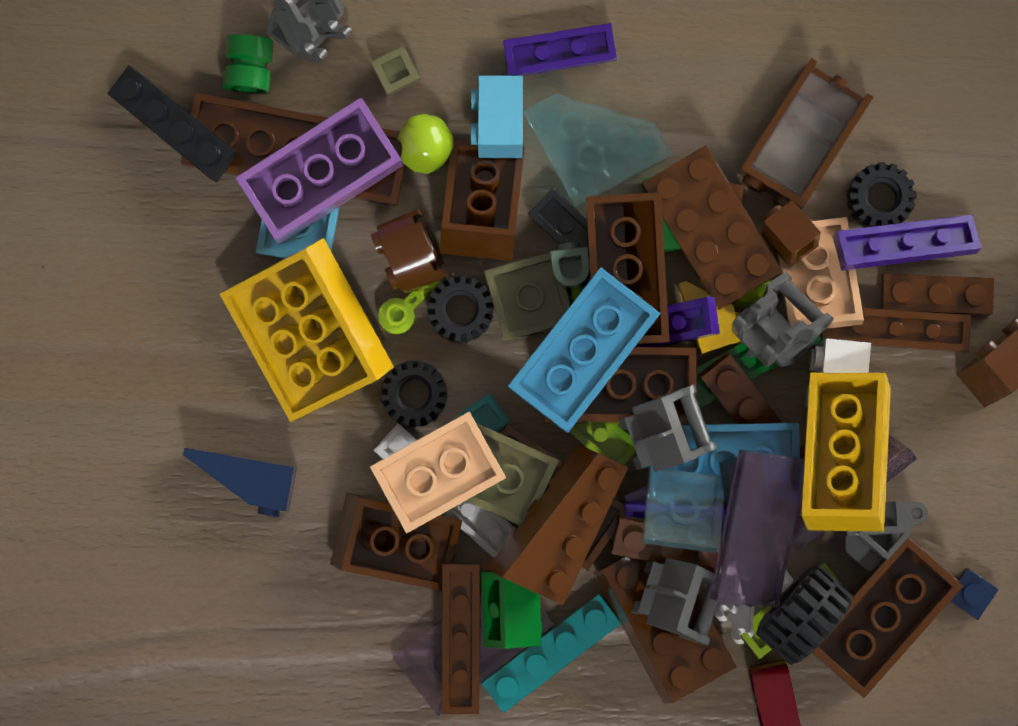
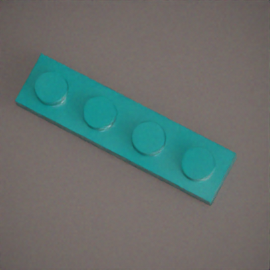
[481,594,621,713]

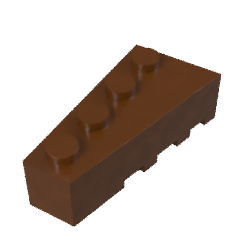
[957,317,1018,408]
[483,445,628,605]

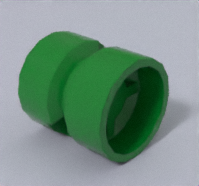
[222,34,274,94]

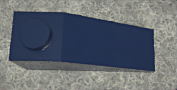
[183,448,297,517]

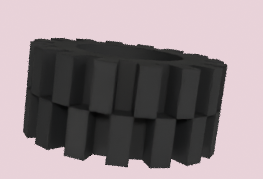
[847,162,917,228]
[427,275,494,343]
[380,360,448,427]

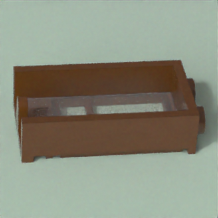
[737,58,873,210]

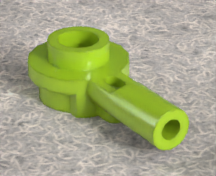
[378,280,440,335]

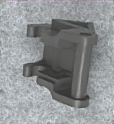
[265,0,352,62]
[732,272,834,368]
[618,384,718,472]
[840,501,928,571]
[631,558,728,646]

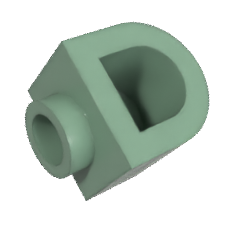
[551,242,590,289]

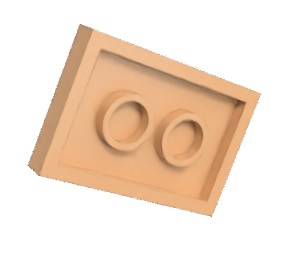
[777,217,864,329]
[370,412,506,534]

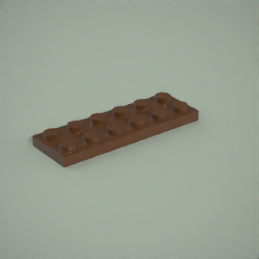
[181,92,405,207]

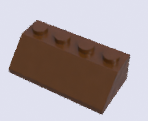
[586,192,669,344]

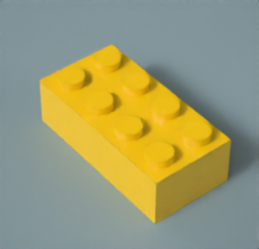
[802,373,891,532]

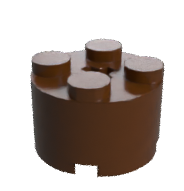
[371,208,447,294]

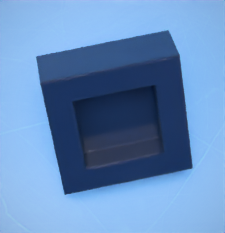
[950,568,999,620]

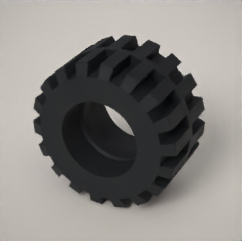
[756,564,853,665]

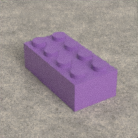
[236,98,403,245]

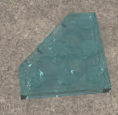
[523,94,672,208]

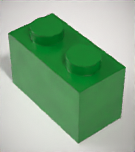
[481,572,542,649]

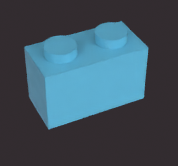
[471,76,523,158]

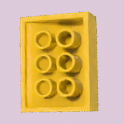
[220,238,394,422]

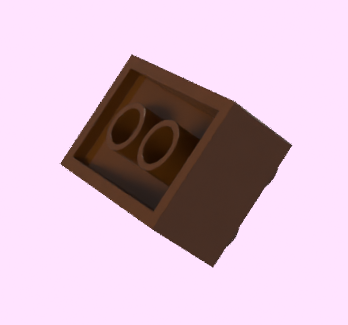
[440,139,525,261]
[330,493,462,591]

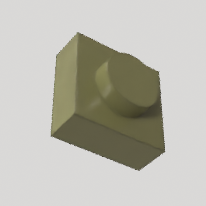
[371,46,420,96]

